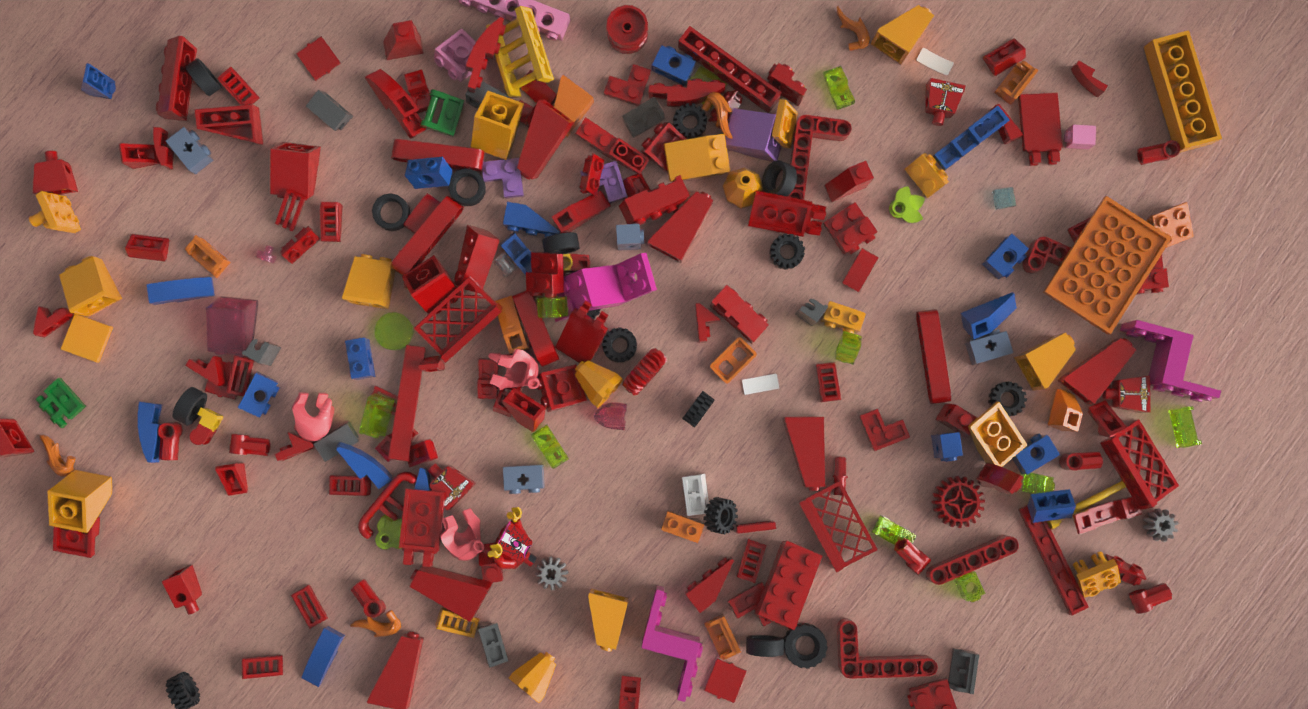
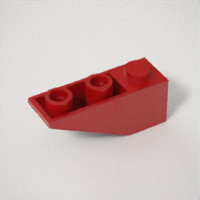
[552,190,611,233]
[685,557,734,613]

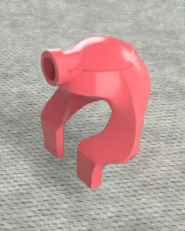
[488,349,539,390]
[292,392,334,441]
[440,508,484,561]

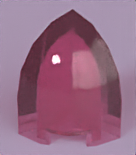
[594,403,627,430]

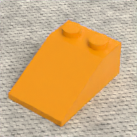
[664,134,730,182]
[968,401,1027,467]

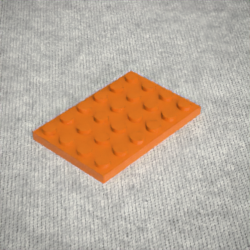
[1043,196,1172,335]

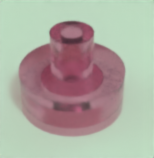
[256,245,277,264]

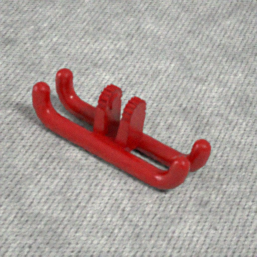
[358,472,417,539]

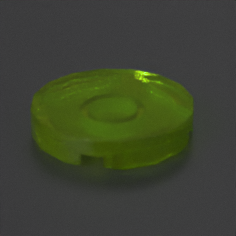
[374,312,414,351]

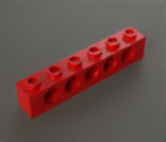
[678,26,782,113]

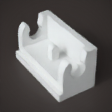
[682,474,709,516]

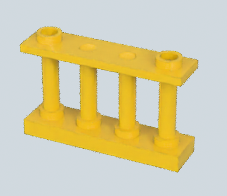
[486,6,554,98]

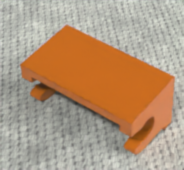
[994,60,1039,105]
[185,235,231,278]
[704,614,741,660]

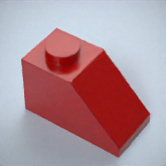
[502,388,546,432]

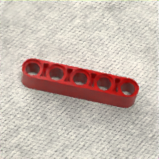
[391,139,485,171]
[390,196,464,276]
[916,309,951,404]
[926,535,1019,585]

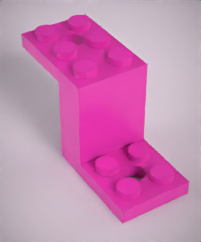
[549,253,657,322]
[1120,320,1221,402]
[641,585,703,702]

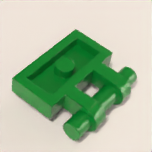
[35,378,87,428]

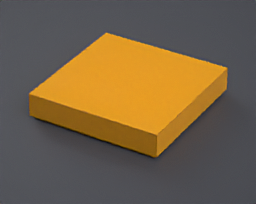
[772,99,798,149]
[61,314,113,363]

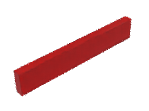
[388,345,426,462]
[1018,505,1089,616]

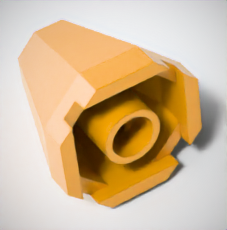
[723,167,763,209]
[575,361,623,408]
[508,652,556,703]

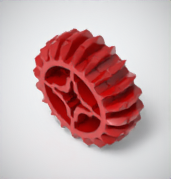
[622,348,667,396]
[932,475,985,528]

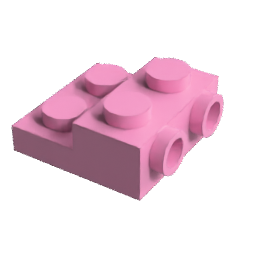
[434,29,487,82]

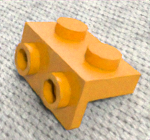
[905,153,949,198]
[820,301,866,335]

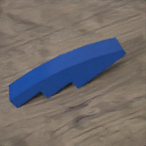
[933,106,1010,171]

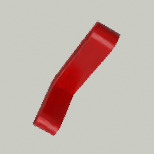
[787,115,852,200]
[837,618,938,679]

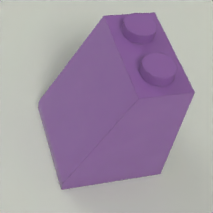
[725,108,782,162]

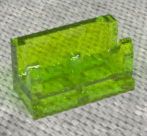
[359,393,394,438]
[1168,406,1202,448]

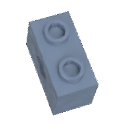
[166,127,214,174]
[616,224,644,251]
[965,329,1013,365]
[503,465,545,494]

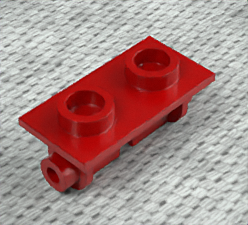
[708,90,743,129]
[579,153,604,196]
[280,226,320,264]
[1106,554,1146,586]

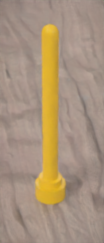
[1047,481,1126,530]

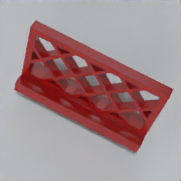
[414,276,503,363]
[1100,419,1179,510]
[799,481,878,572]

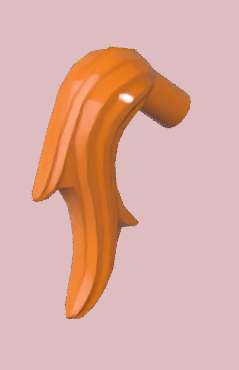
[837,6,870,51]
[702,92,733,139]
[40,435,76,477]
[350,610,401,637]

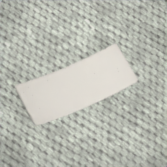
[917,48,954,75]
[742,374,779,395]

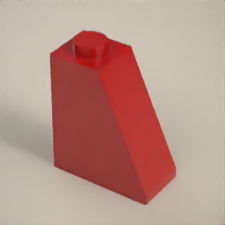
[383,20,424,60]
[824,161,874,203]

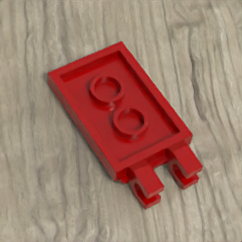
[1018,93,1063,166]
[748,191,826,237]
[555,300,609,363]
[399,489,446,567]

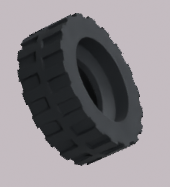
[784,623,828,669]

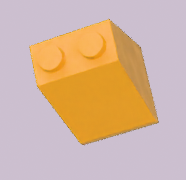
[871,5,934,64]
[471,91,524,160]
[342,254,396,309]
[59,256,122,317]
[1014,332,1076,391]
[47,470,112,533]
[588,588,629,651]

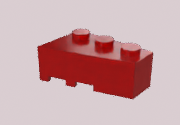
[195,105,263,145]
[619,175,690,225]
[454,224,500,294]
[710,285,769,344]

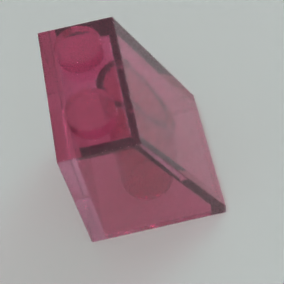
[206,296,259,357]

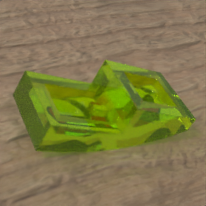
[823,66,855,110]
[531,425,569,469]
[872,515,917,545]

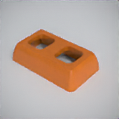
[710,337,757,384]

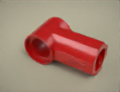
[1137,140,1180,165]
[158,422,183,461]
[229,434,271,456]
[1059,451,1103,471]
[894,538,931,575]
[350,579,386,618]
[1128,583,1172,614]

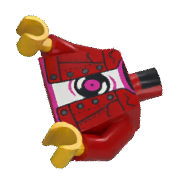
[487,507,537,569]

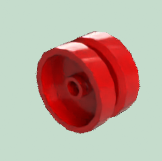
[606,5,648,54]

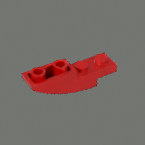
[465,17,506,93]
[365,69,427,139]
[649,78,725,107]
[575,117,650,175]
[976,463,1024,494]

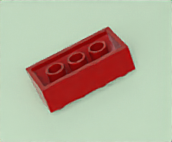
[156,36,197,121]

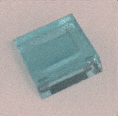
[992,187,1016,210]

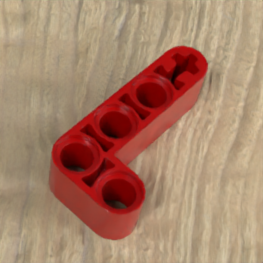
[1022,236,1071,274]
[512,290,560,367]

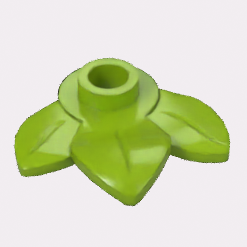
[889,186,925,223]
[375,514,402,550]

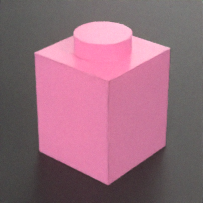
[1064,125,1096,149]

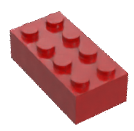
[754,540,822,630]

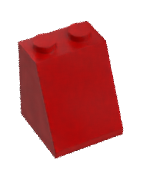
[270,142,321,201]
[402,255,461,314]
[0,419,35,458]

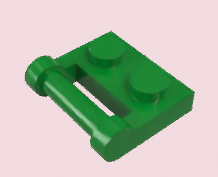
[420,89,465,137]

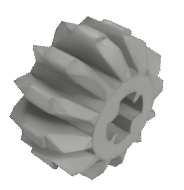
[1143,509,1179,542]
[535,556,569,590]

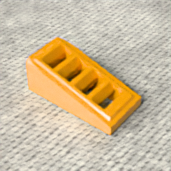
[435,607,480,638]

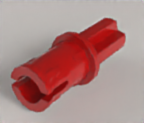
[832,457,848,495]

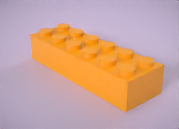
[1143,30,1222,153]

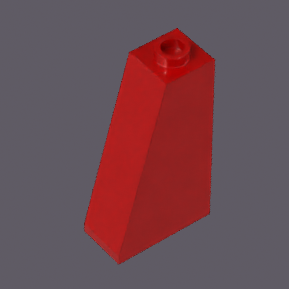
[517,100,575,180]
[648,191,713,263]
[1057,338,1136,405]
[783,417,825,491]
[409,566,493,622]
[367,631,424,709]

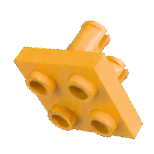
[29,191,81,233]
[1073,552,1121,598]

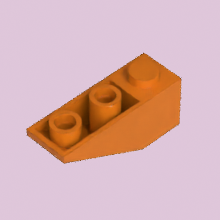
[495,295,530,355]

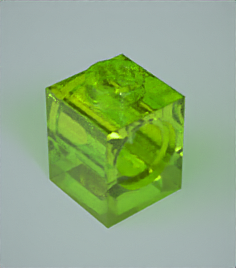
[537,296,568,318]
[835,331,862,365]
[1022,473,1055,494]
[954,571,986,602]

